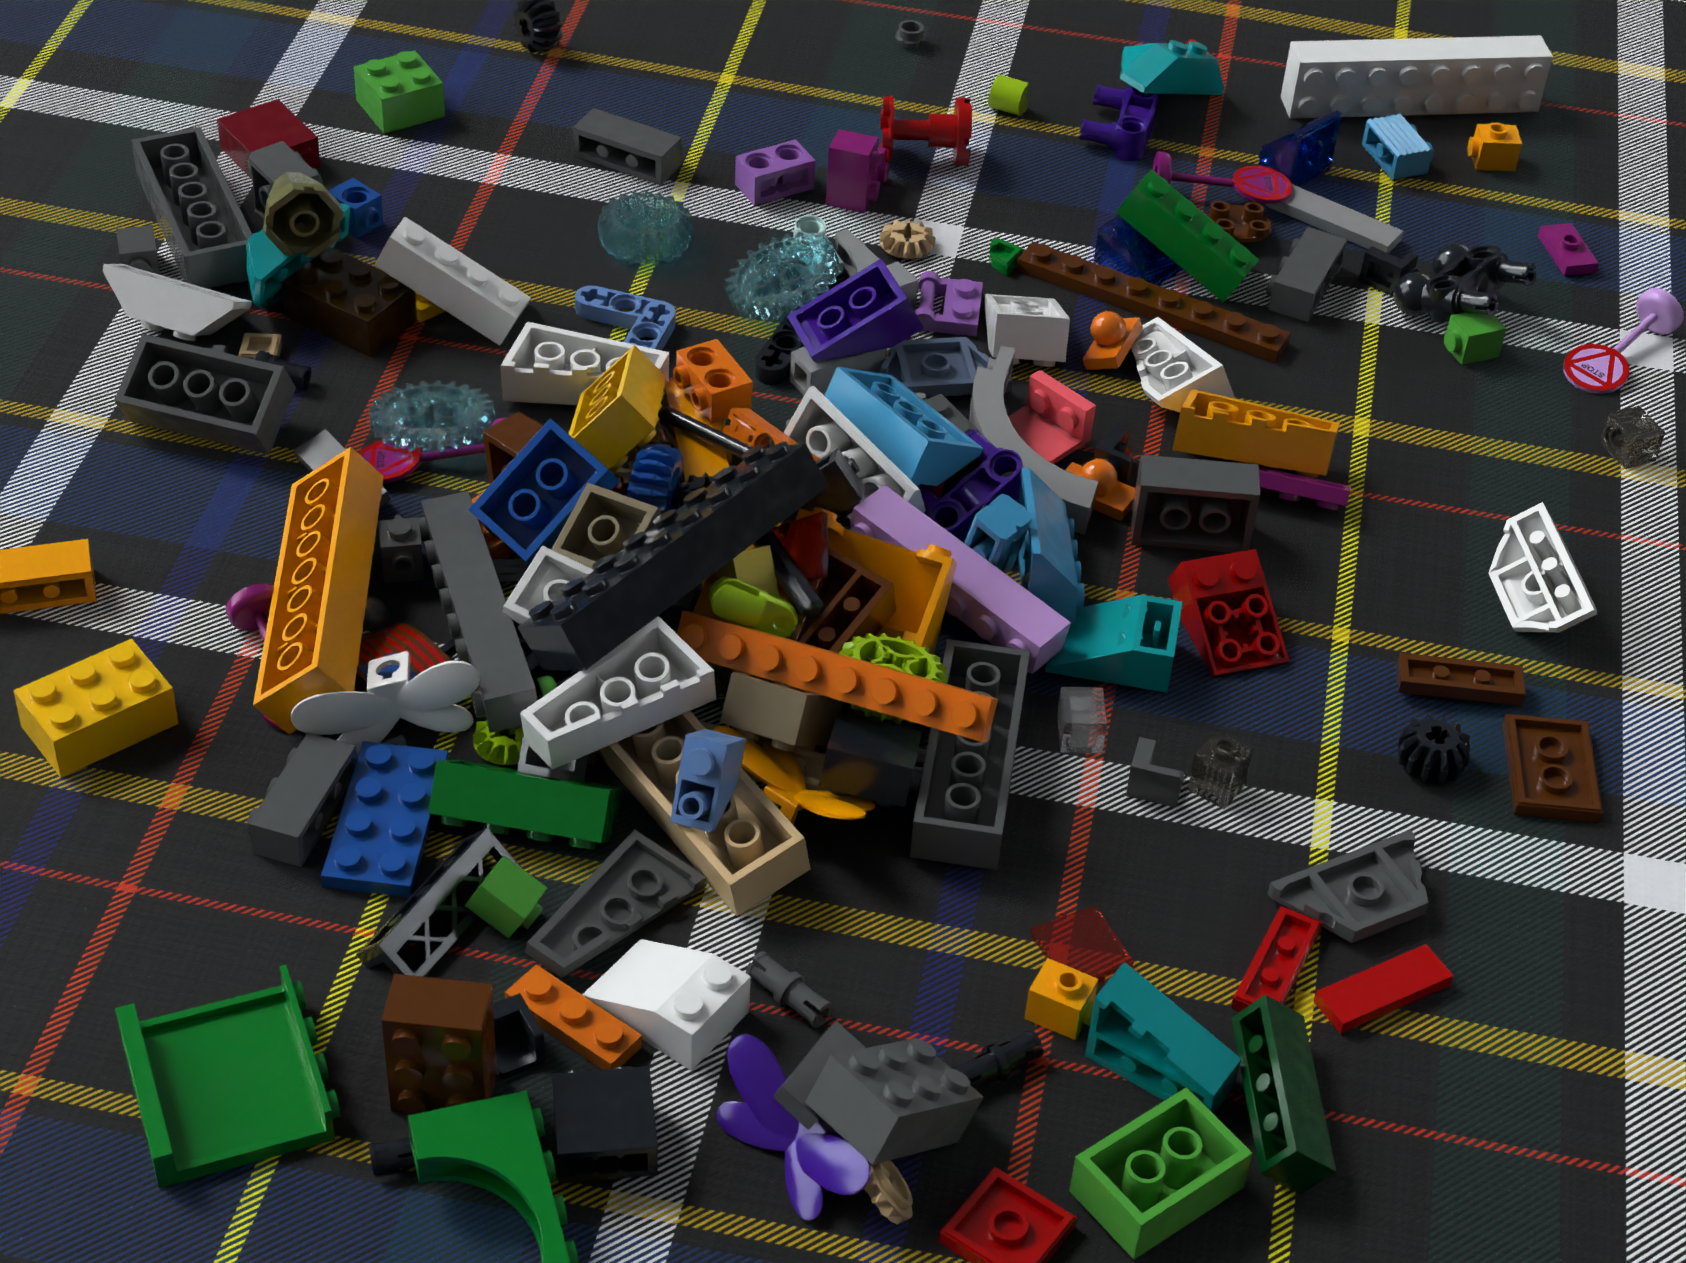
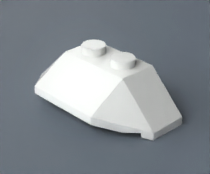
[102,264,252,341]
[1488,502,1597,633]

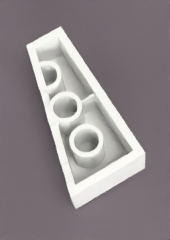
[520,616,716,770]

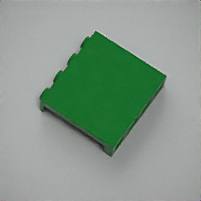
[115,965,341,1188]

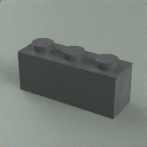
[573,108,682,186]
[1266,227,1347,322]
[246,732,357,868]

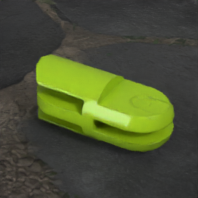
[709,576,798,638]

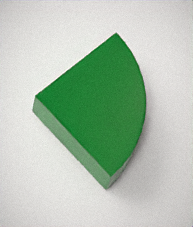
[989,237,1025,276]

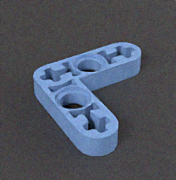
[575,285,676,351]

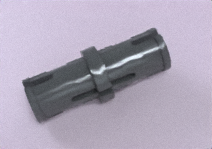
[746,951,834,1028]

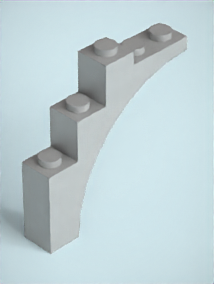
[790,229,919,395]

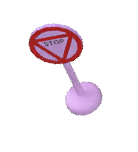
[1563,288,1684,394]

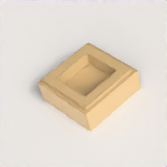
[238,333,282,359]

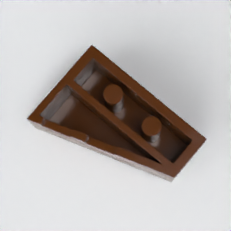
[790,546,896,653]

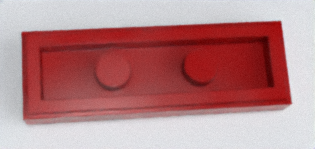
[1231,906,1323,1012]
[1313,944,1454,1034]

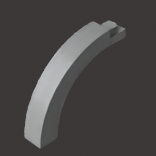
[969,345,1099,535]

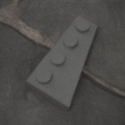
[525,830,707,978]

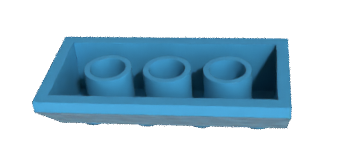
[824,367,984,487]
[1018,468,1085,624]

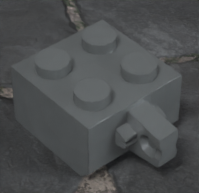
[248,141,323,224]

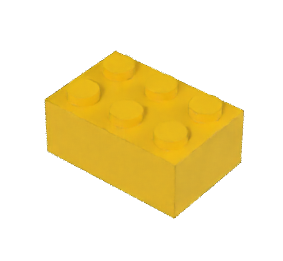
[13,638,179,778]

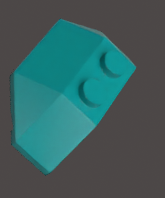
[1120,40,1224,95]
[246,203,350,309]

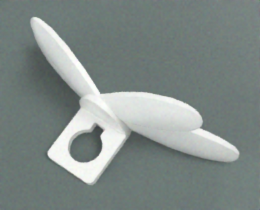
[291,651,480,758]

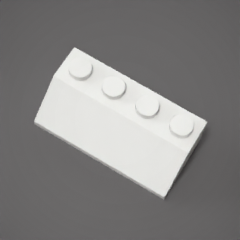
[375,217,531,345]
[784,386,926,520]

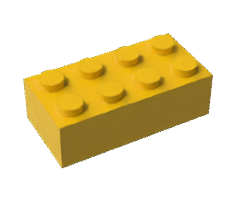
[569,345,666,473]

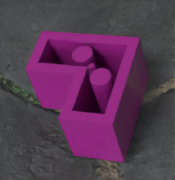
[826,129,890,213]

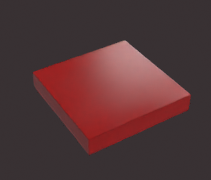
[938,1167,1077,1263]

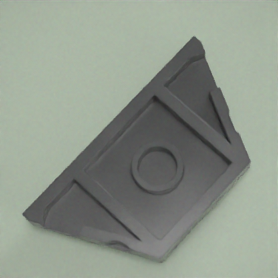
[1268,830,1428,943]

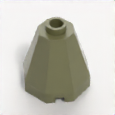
[263,172,344,257]

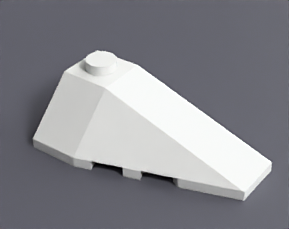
[1131,317,1235,412]

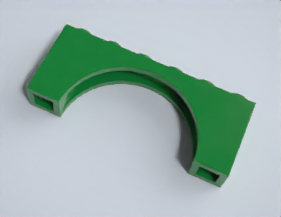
[408,1090,579,1263]

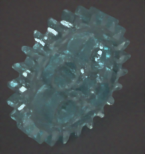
[725,232,840,321]
[369,380,495,452]

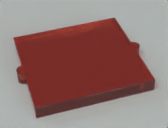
[771,511,831,592]
[1030,906,1134,982]

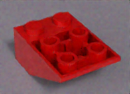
[1168,549,1290,677]

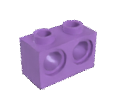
[735,139,815,206]

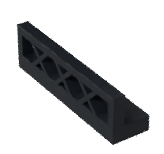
[356,828,522,977]

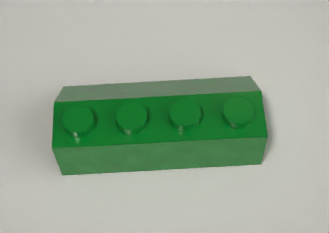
[1116,169,1259,302]
[428,759,625,850]

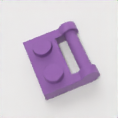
[915,271,983,337]

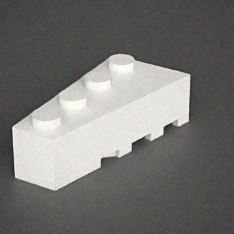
[501,322,669,405]

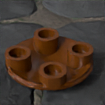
[1206,201,1272,243]

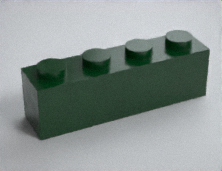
[1231,995,1336,1194]

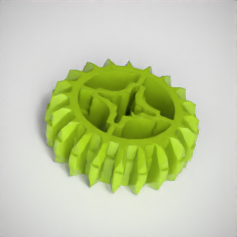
[839,633,948,724]

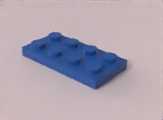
[321,741,449,897]

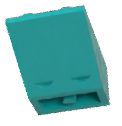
[1045,595,1182,693]

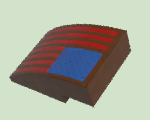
[355,622,452,692]

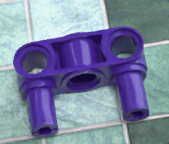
[1079,84,1159,161]
[918,429,1024,543]

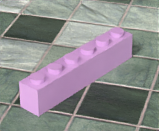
[849,485,1071,674]

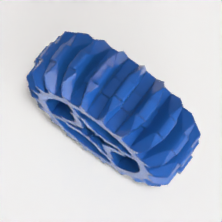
[627,443,684,514]

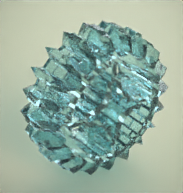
[598,191,693,266]

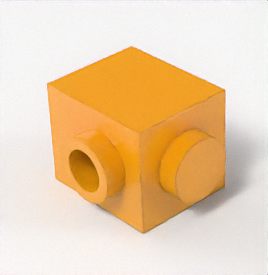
[1467,122,1522,171]
[1024,958,1098,1040]

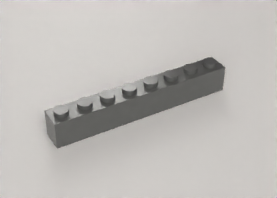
[419,491,538,733]

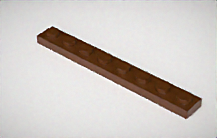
[1016,242,1291,363]

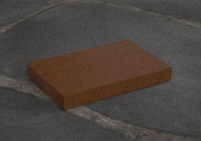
[1502,714,1603,823]

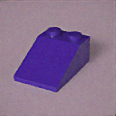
[787,259,924,362]

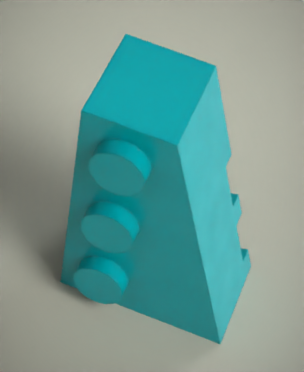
[1085,962,1241,1115]

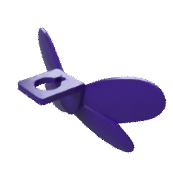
[716,1034,871,1221]

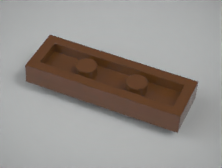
[1396,653,1525,706]

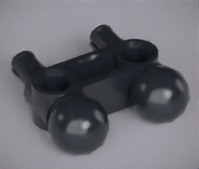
[1393,242,1537,322]

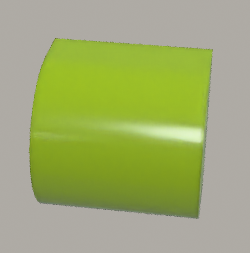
[988,74,1029,116]

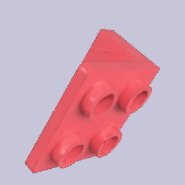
[1008,370,1096,464]

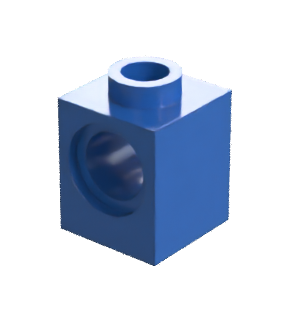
[329,178,384,238]

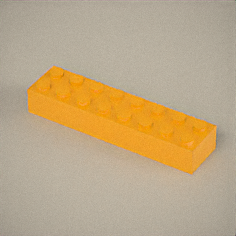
[253,447,384,734]

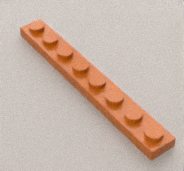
[677,610,998,742]

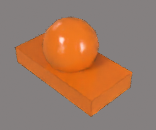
[1082,311,1143,370]
[1065,458,1135,521]

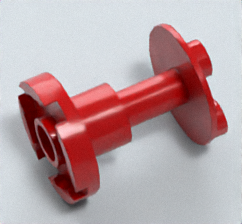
[880,95,972,166]

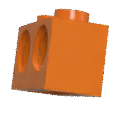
[673,339,753,424]

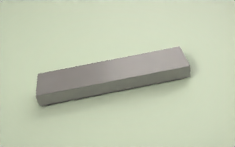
[1265,184,1403,254]

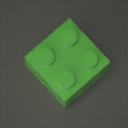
[354,50,445,134]

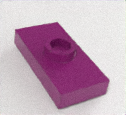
[1537,223,1599,276]

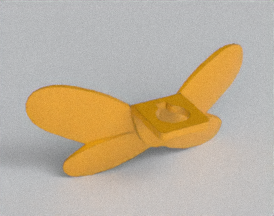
[713,726,876,825]

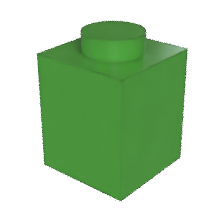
[1444,312,1506,365]
[465,855,547,939]

